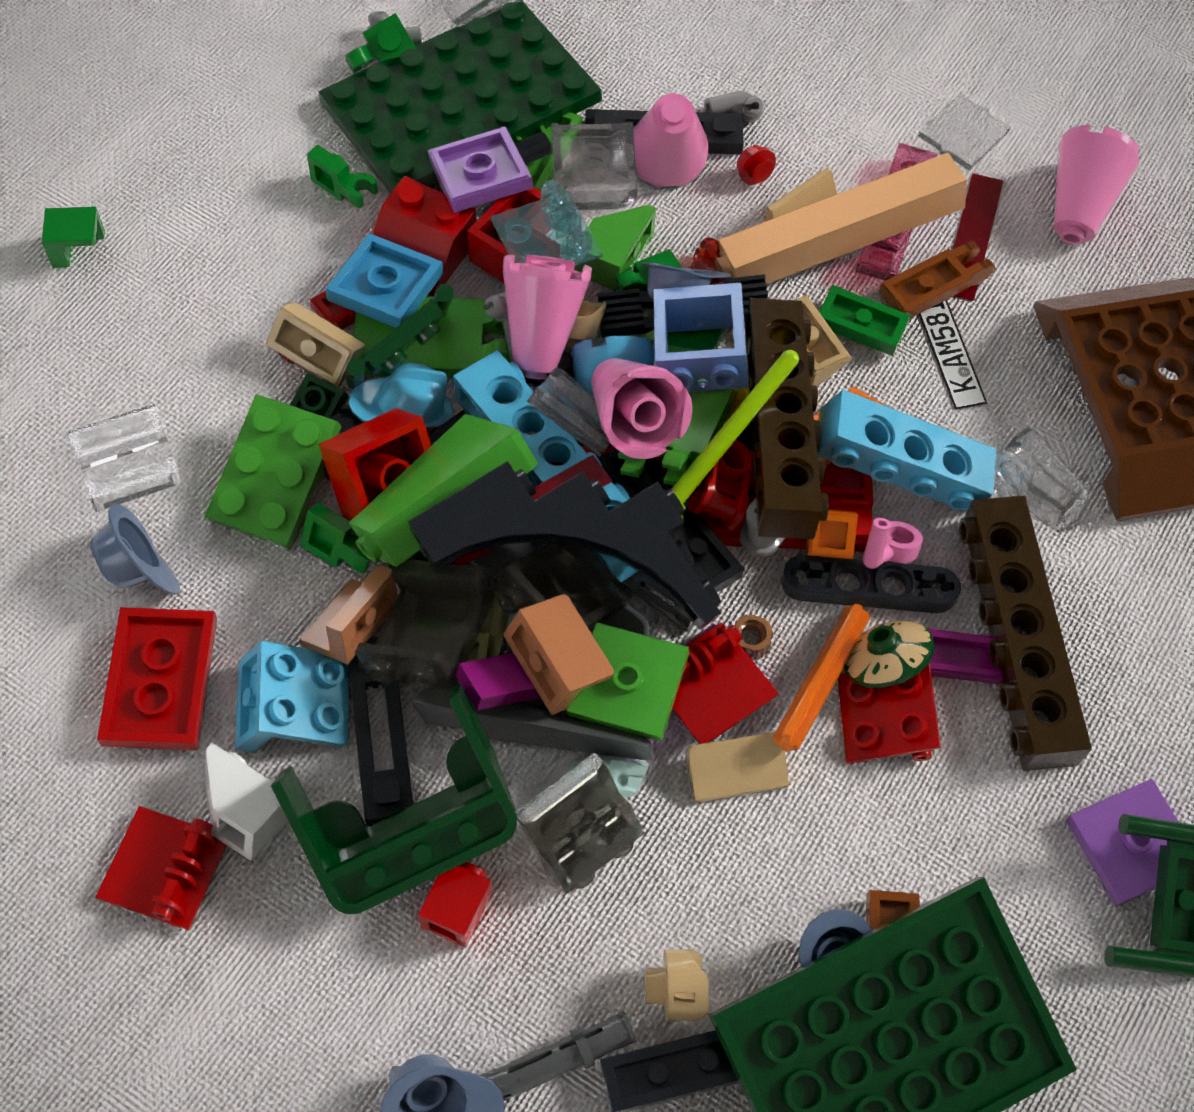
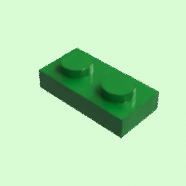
[819,285,911,356]

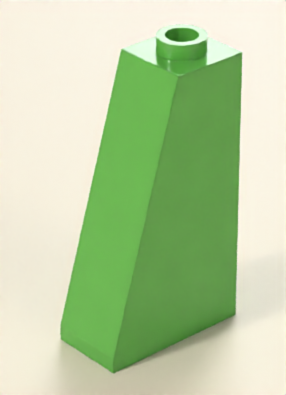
[349,414,539,567]

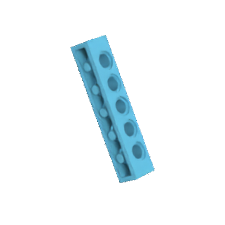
[453,350,638,588]

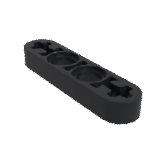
[781,555,961,613]

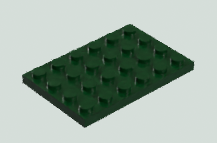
[318,0,602,194]
[708,877,1077,1112]

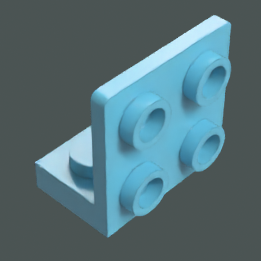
[235,640,349,753]

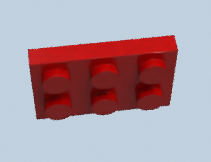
[97,607,217,750]

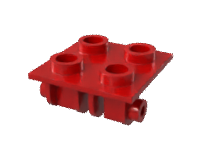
[672,622,779,744]
[838,663,941,764]
[95,806,227,931]

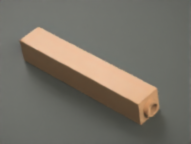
[715,152,967,284]

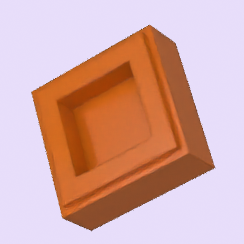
[806,510,858,559]

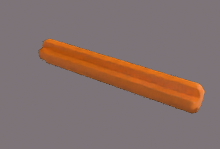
[773,603,870,752]

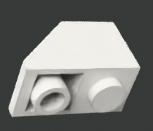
[205,743,288,861]

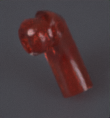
[691,237,724,284]

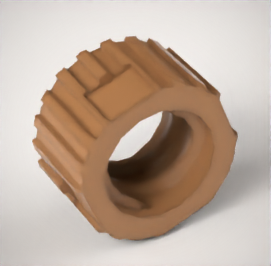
[735,614,773,660]

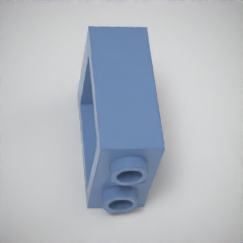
[654,283,748,392]

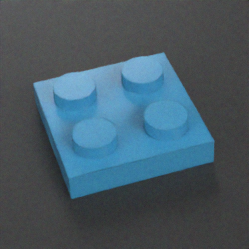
[326,233,443,328]

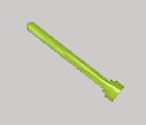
[664,350,799,519]

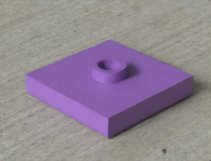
[427,127,533,213]
[1066,779,1179,907]

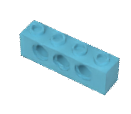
[816,389,996,512]

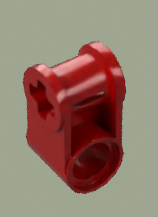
[688,440,753,530]

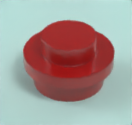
[737,145,776,185]

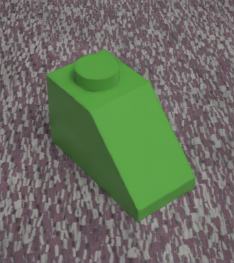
[571,205,656,290]

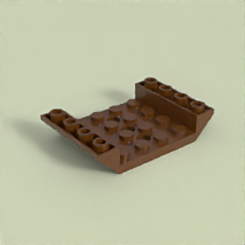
[1033,277,1194,521]

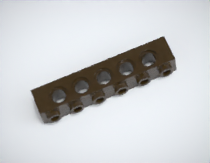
[744,298,829,539]
[959,495,1092,771]

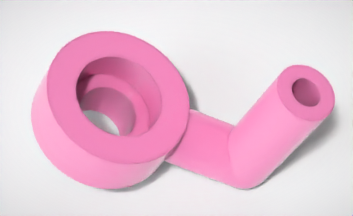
[863,518,923,569]

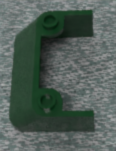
[271,684,517,914]

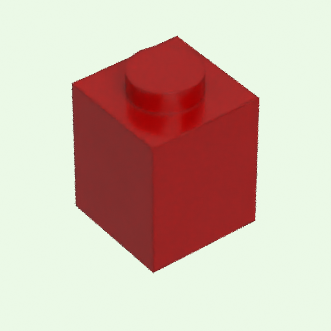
[418,862,492,948]

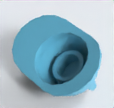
[349,363,453,428]

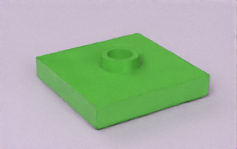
[567,622,689,742]

